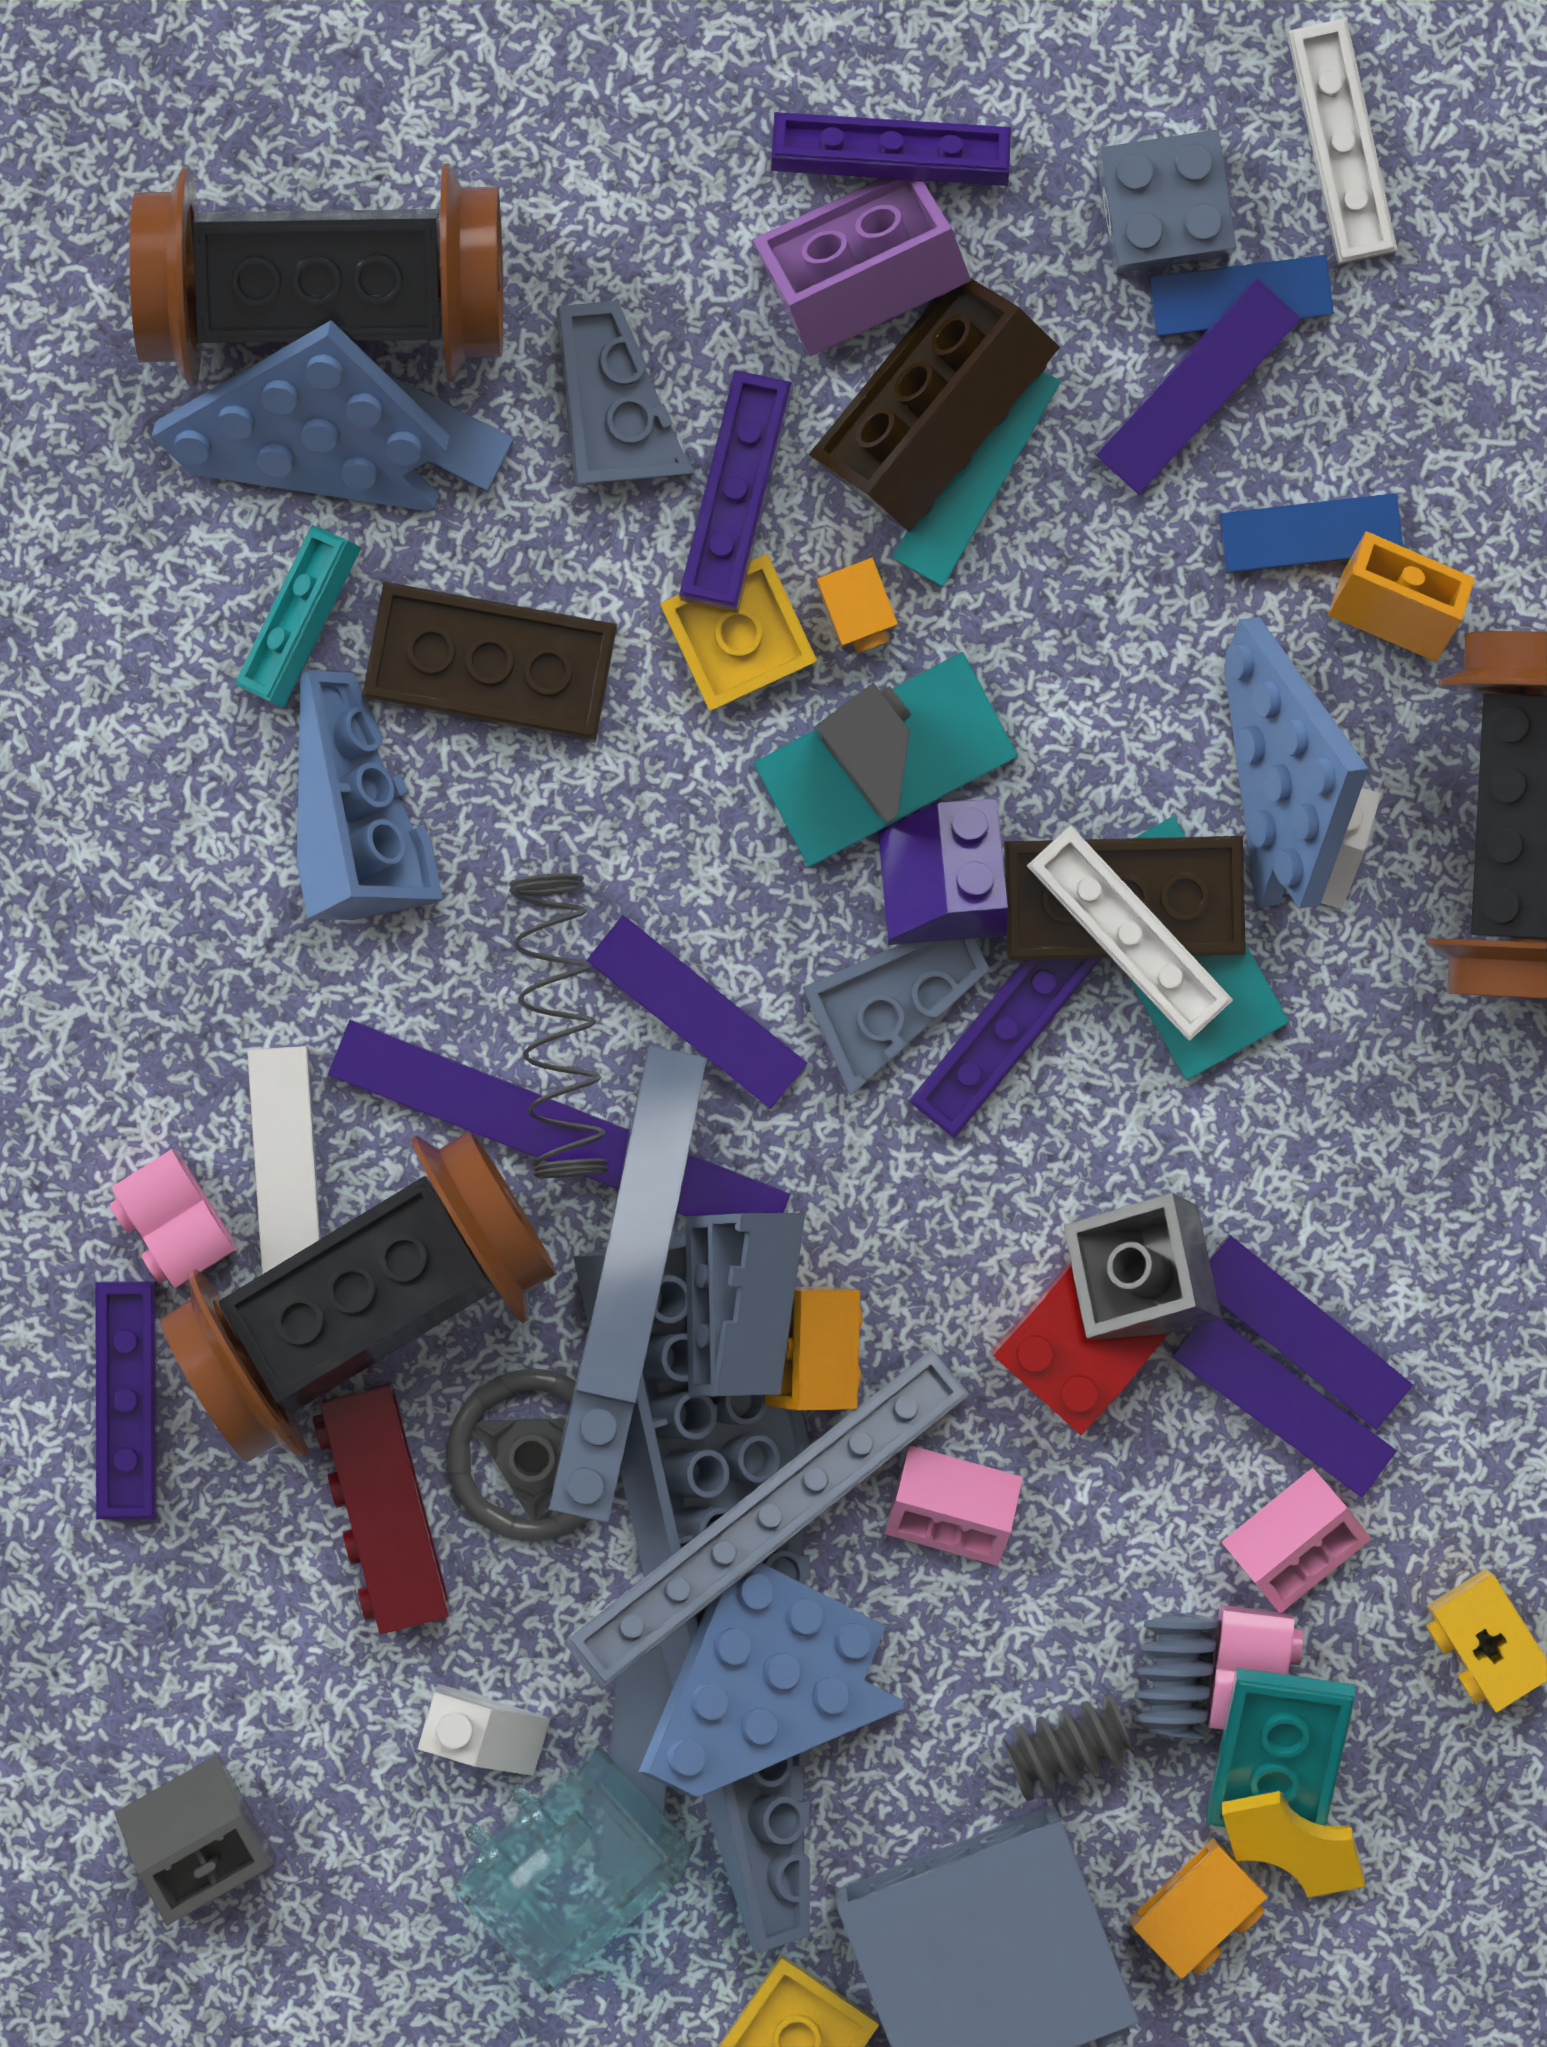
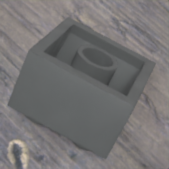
[814,682,911,826]
[1064,1193,1221,1340]

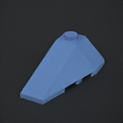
[297,670,443,920]

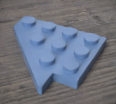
[151,320,450,511]
[1224,617,1369,909]
[638,1563,905,1797]

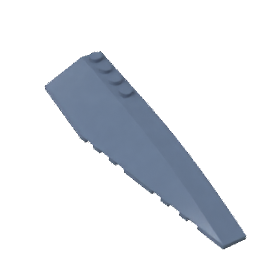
[573,1229,810,1953]

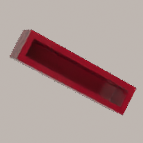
[313,1382,452,1635]

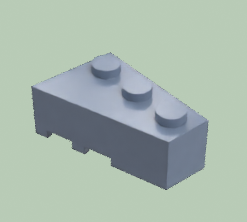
[685,1213,806,1396]

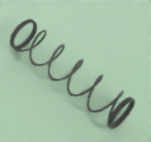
[509,873,609,1178]

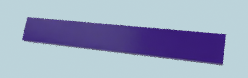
[328,1019,791,1217]

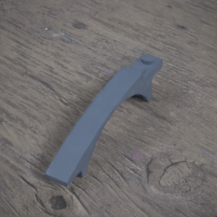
[548,1045,707,1523]

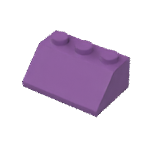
[752,178,971,357]

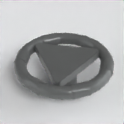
[447,1369,590,1541]

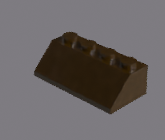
[808,278,1060,533]

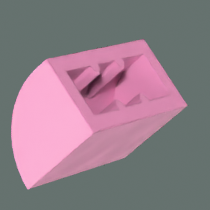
[884,1445,1023,1566]
[1222,1467,1372,1614]

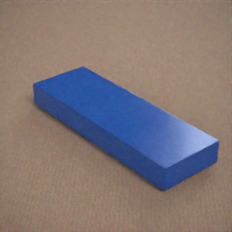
[1149,255,1334,338]
[1219,493,1403,574]

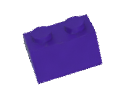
[878,798,1008,945]

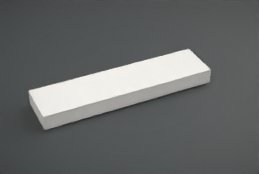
[1287,18,1398,265]
[1026,825,1233,1041]
[247,1046,321,1274]

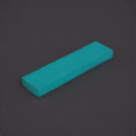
[891,371,1061,588]

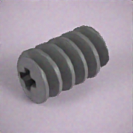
[1002,1693,1135,1802]

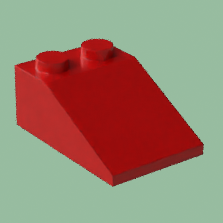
[990,1262,1168,1435]

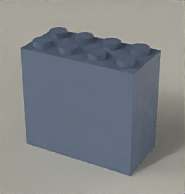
[835,1804,1140,2047]

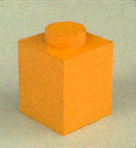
[816,557,898,654]

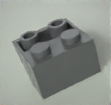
[114,1753,277,1926]

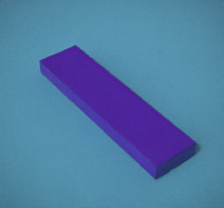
[771,112,1011,186]
[1094,278,1301,495]
[679,370,793,613]
[586,915,808,1109]
[908,958,1102,1139]
[1209,1234,1413,1430]
[95,1281,157,1520]
[1171,1319,1397,1498]

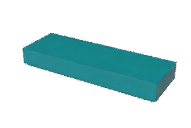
[234,525,362,708]

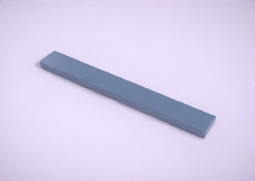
[564,1349,969,1690]

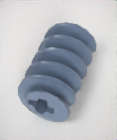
[1132,1612,1220,1739]

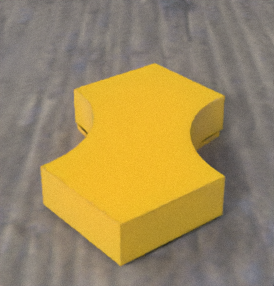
[1222,1791,1365,1898]

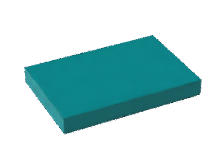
[1206,1668,1355,1827]

